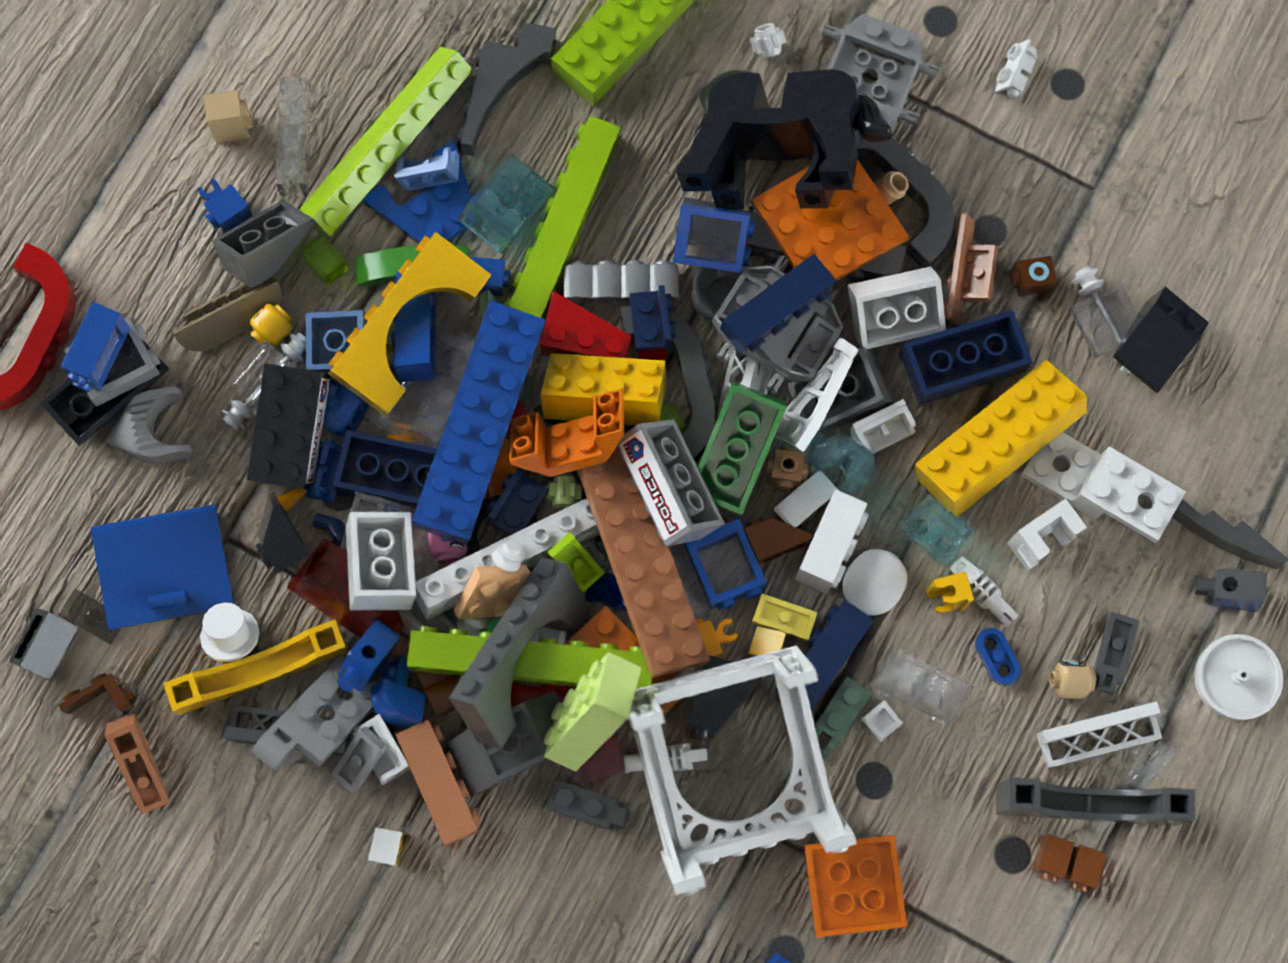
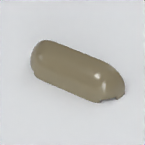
[173,277,282,352]

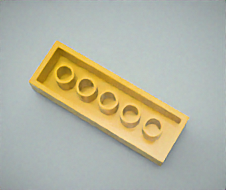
[915,359,1087,518]

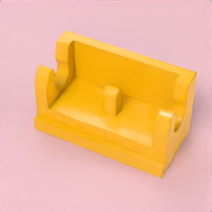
[925,571,974,613]

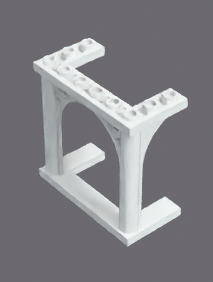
[628,645,856,895]

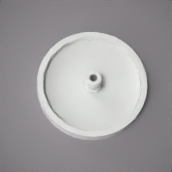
[1195,634,1283,721]

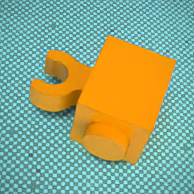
[696,618,738,658]

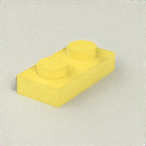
[752,593,818,642]

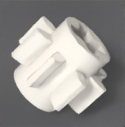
[750,23,786,58]

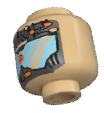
[1049,660,1096,699]

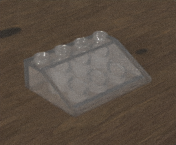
[363,326,476,448]

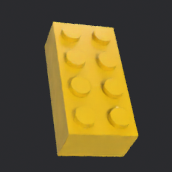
[540,353,667,425]

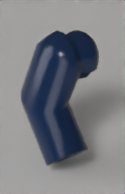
[313,513,346,550]

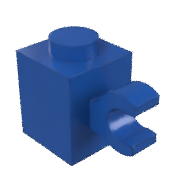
[198,178,252,233]

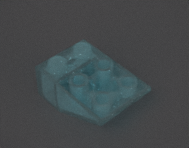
[457,153,555,255]

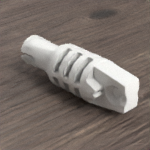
[950,556,1019,628]
[623,743,708,773]

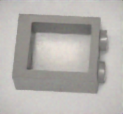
[64,317,161,407]

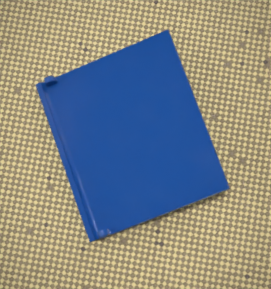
[91,504,234,630]

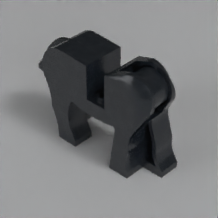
[677,69,892,209]

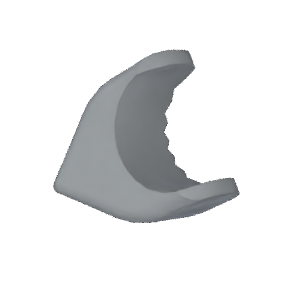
[106,387,193,464]

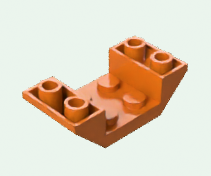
[509,389,624,477]

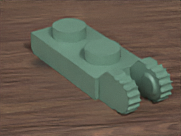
[815,677,872,761]

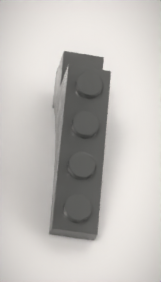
[457,22,556,156]

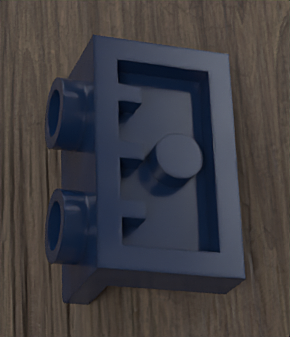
[629,285,676,352]
[486,468,549,536]

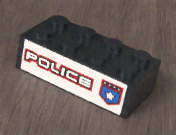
[247,363,331,489]

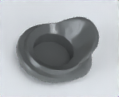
[690,267,743,320]

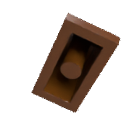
[744,517,812,565]

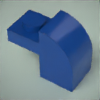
[370,656,427,730]

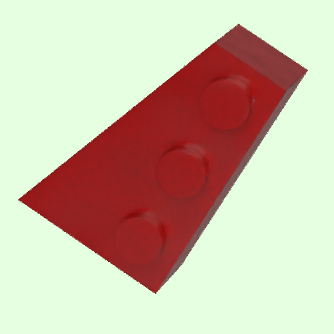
[540,291,631,358]

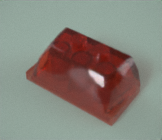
[287,538,405,638]

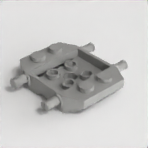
[822,14,940,128]
[712,256,843,394]

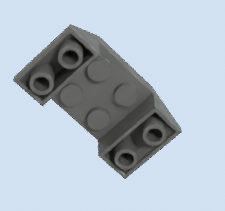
[447,691,561,798]

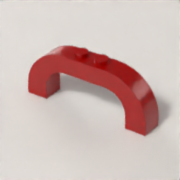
[0,242,75,411]

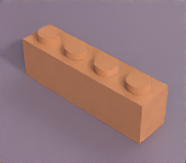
[395,719,482,848]

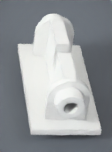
[994,39,1038,99]

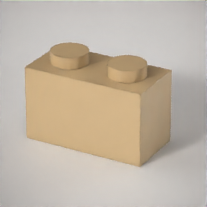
[203,90,253,143]

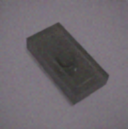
[59,589,122,645]

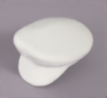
[842,549,907,616]

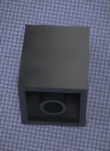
[685,655,764,742]

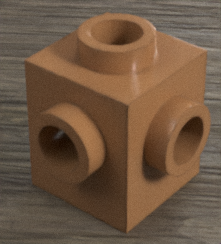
[766,447,809,491]

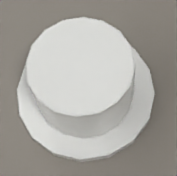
[200,603,260,662]

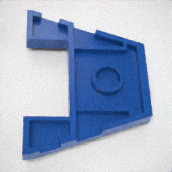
[362,140,478,244]

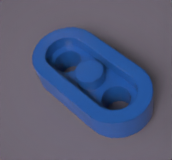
[975,628,1021,686]

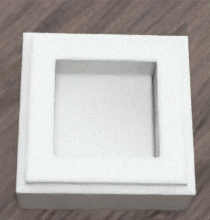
[861,700,903,743]

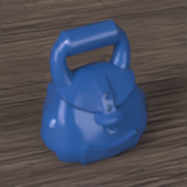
[324,380,370,437]

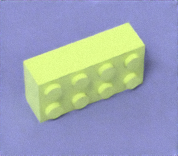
[544,652,641,771]

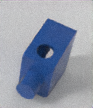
[337,619,401,692]

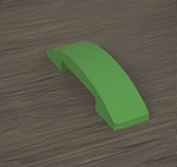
[355,244,470,286]

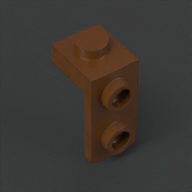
[59,673,135,714]

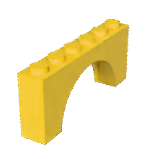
[328,232,491,416]

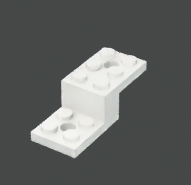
[1021,432,1186,543]

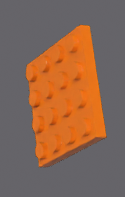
[751,159,909,282]

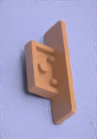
[944,213,998,327]

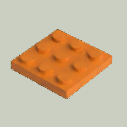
[804,835,907,938]

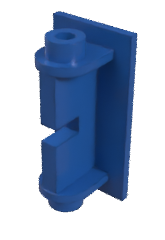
[305,439,343,503]

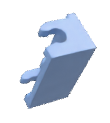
[395,147,459,191]

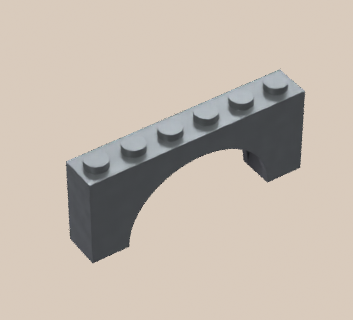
[449,558,591,748]
[996,777,1195,826]

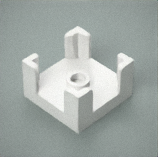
[1007,499,1087,571]

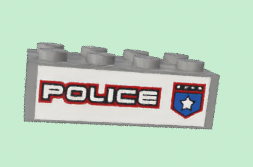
[617,419,725,547]

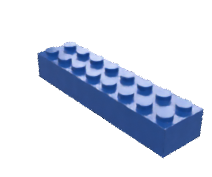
[411,300,545,546]

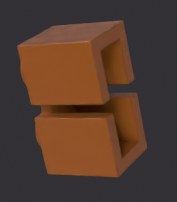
[1032,834,1107,893]

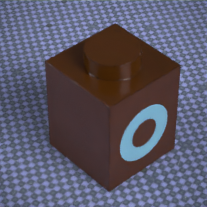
[1010,256,1057,297]

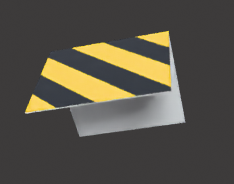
[368,827,405,866]

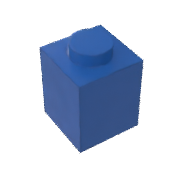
[471,257,511,296]

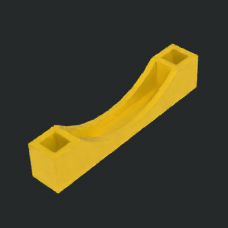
[163,619,349,716]

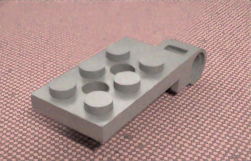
[252,655,377,772]

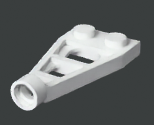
[774,338,859,452]

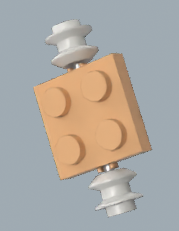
[454,539,531,636]

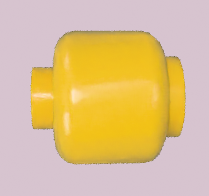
[250,303,293,346]

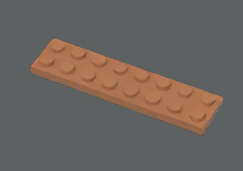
[577,447,710,678]

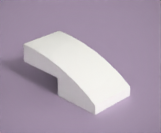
[774,470,838,528]

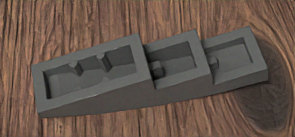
[1172,499,1288,569]

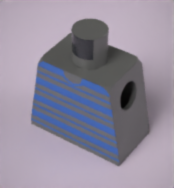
[1195,569,1267,612]

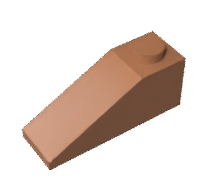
[105,712,170,815]

